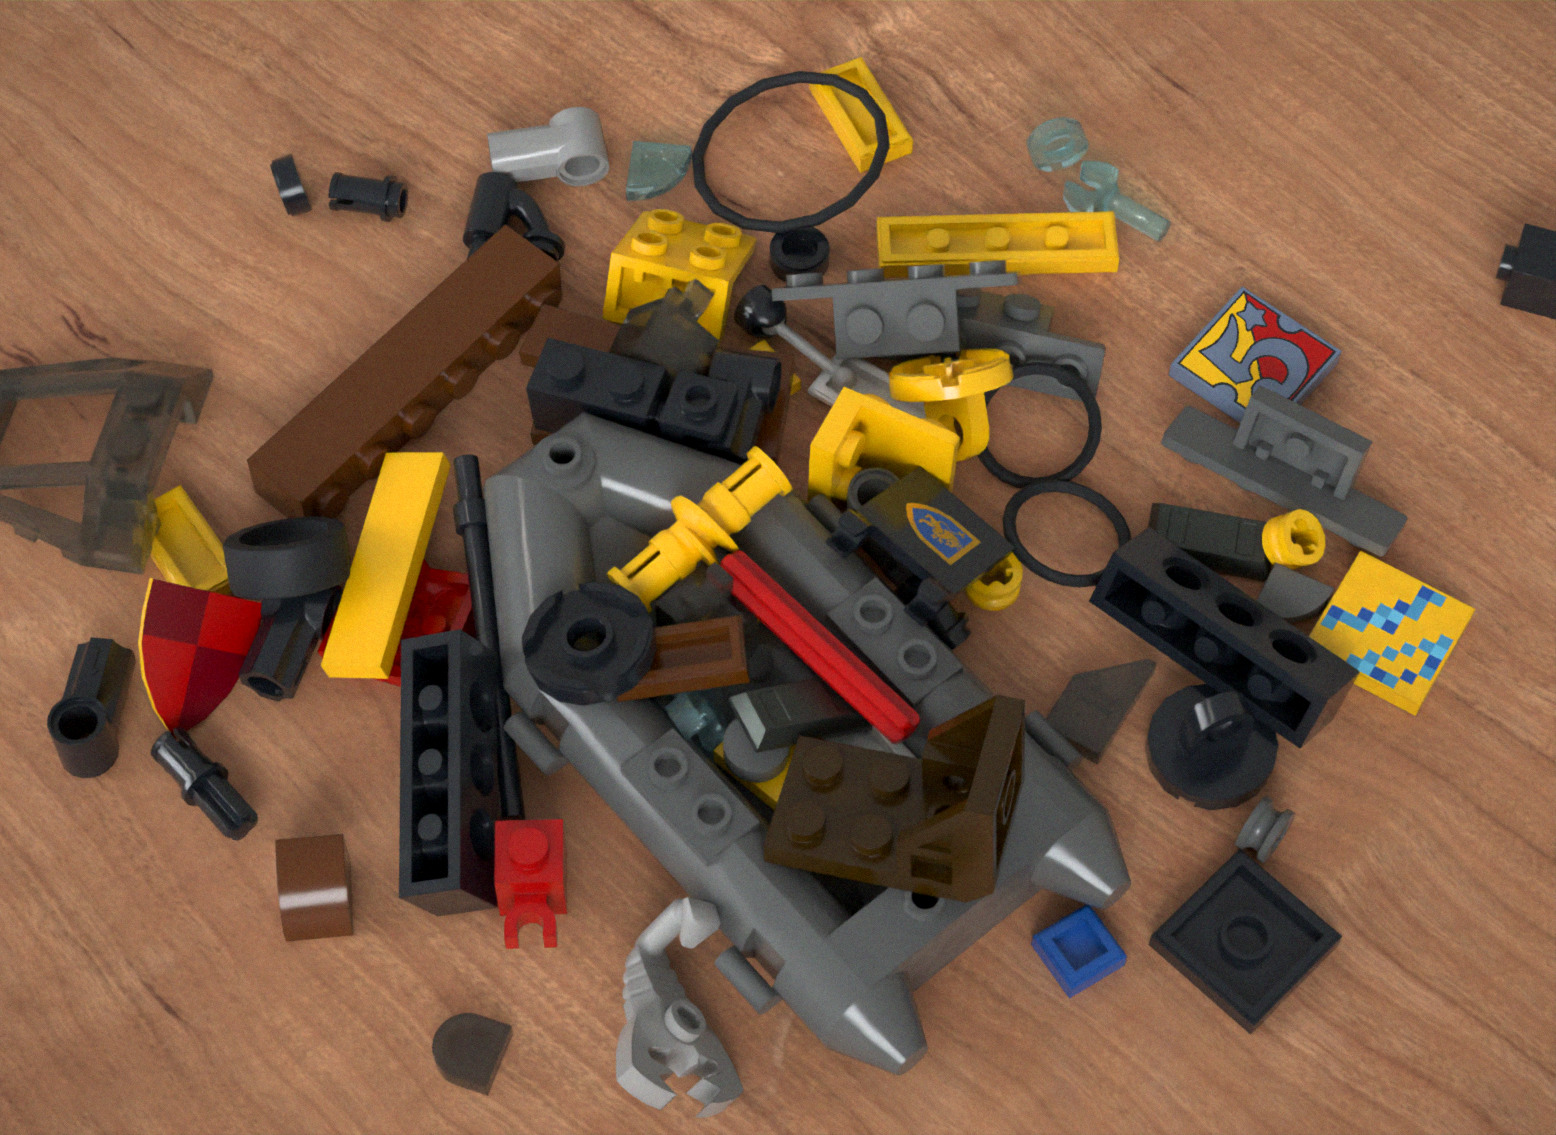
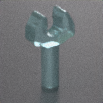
[1063,161,1171,242]
[665,690,729,752]

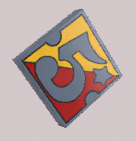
[1168,287,1342,423]

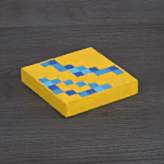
[1309,551,1475,716]

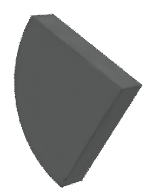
[1256,563,1334,623]

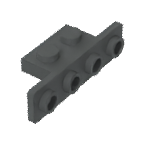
[771,260,1022,359]
[879,288,1106,402]
[1161,385,1408,556]

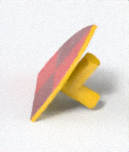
[138,578,262,739]

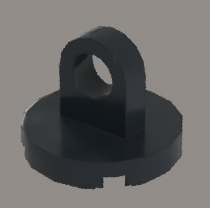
[1145,684,1279,810]

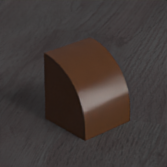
[275,834,353,941]

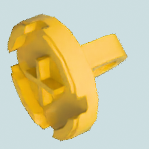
[888,348,1014,462]

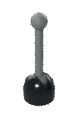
[734,285,857,391]

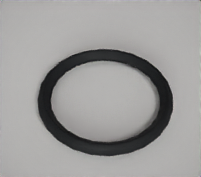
[977,362,1102,488]
[1002,480,1131,588]

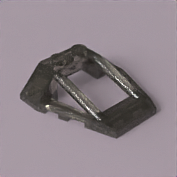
[0,357,214,575]

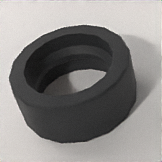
[223,517,351,600]

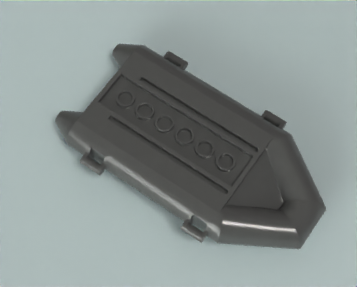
[483,412,1131,1075]

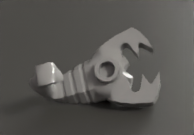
[616,897,744,1118]

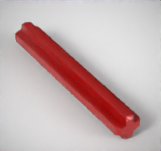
[715,550,921,745]

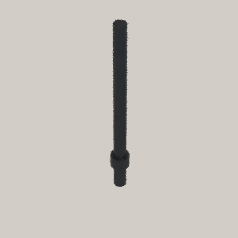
[453,454,526,821]

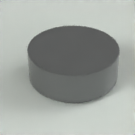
[723,718,790,783]

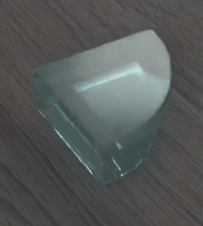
[626,141,692,201]

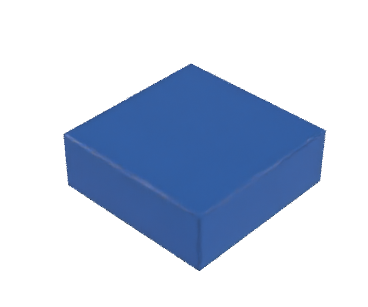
[1031,904,1127,999]

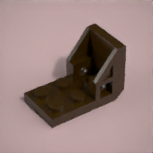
[763,695,1025,903]

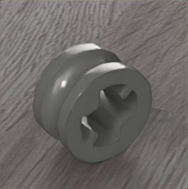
[1235,795,1296,863]

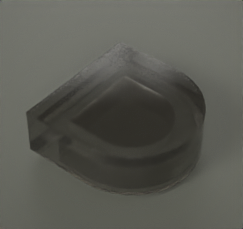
[432,1013,513,1096]

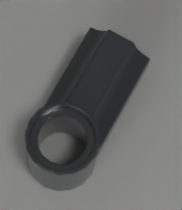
[695,348,782,465]
[239,585,343,702]
[47,637,136,778]

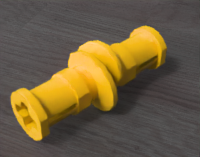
[606,446,793,614]

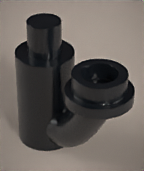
[463,172,566,262]

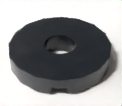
[522,581,657,706]

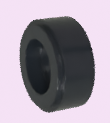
[270,154,312,217]
[770,227,830,283]

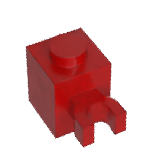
[494,819,567,949]

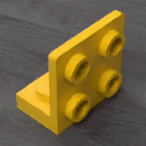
[602,209,757,347]
[807,387,960,507]

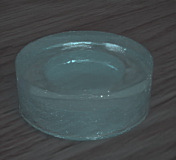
[1026,117,1089,172]

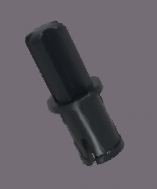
[151,727,258,841]

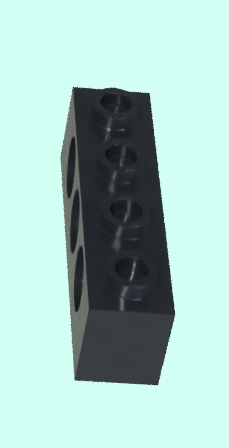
[1089,527,1360,749]
[399,629,498,916]

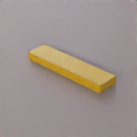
[876,211,1119,278]
[321,452,451,679]

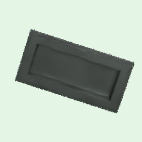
[1148,503,1271,581]
[728,677,873,753]

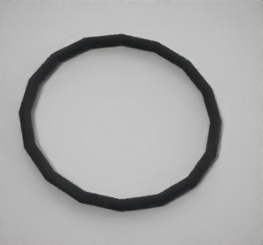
[692,71,890,233]

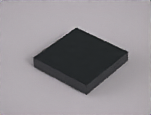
[1149,849,1342,1035]

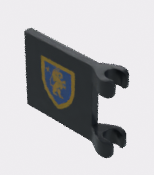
[825,466,1015,627]

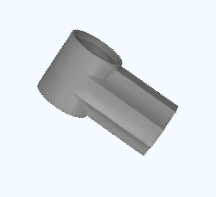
[487,107,609,186]

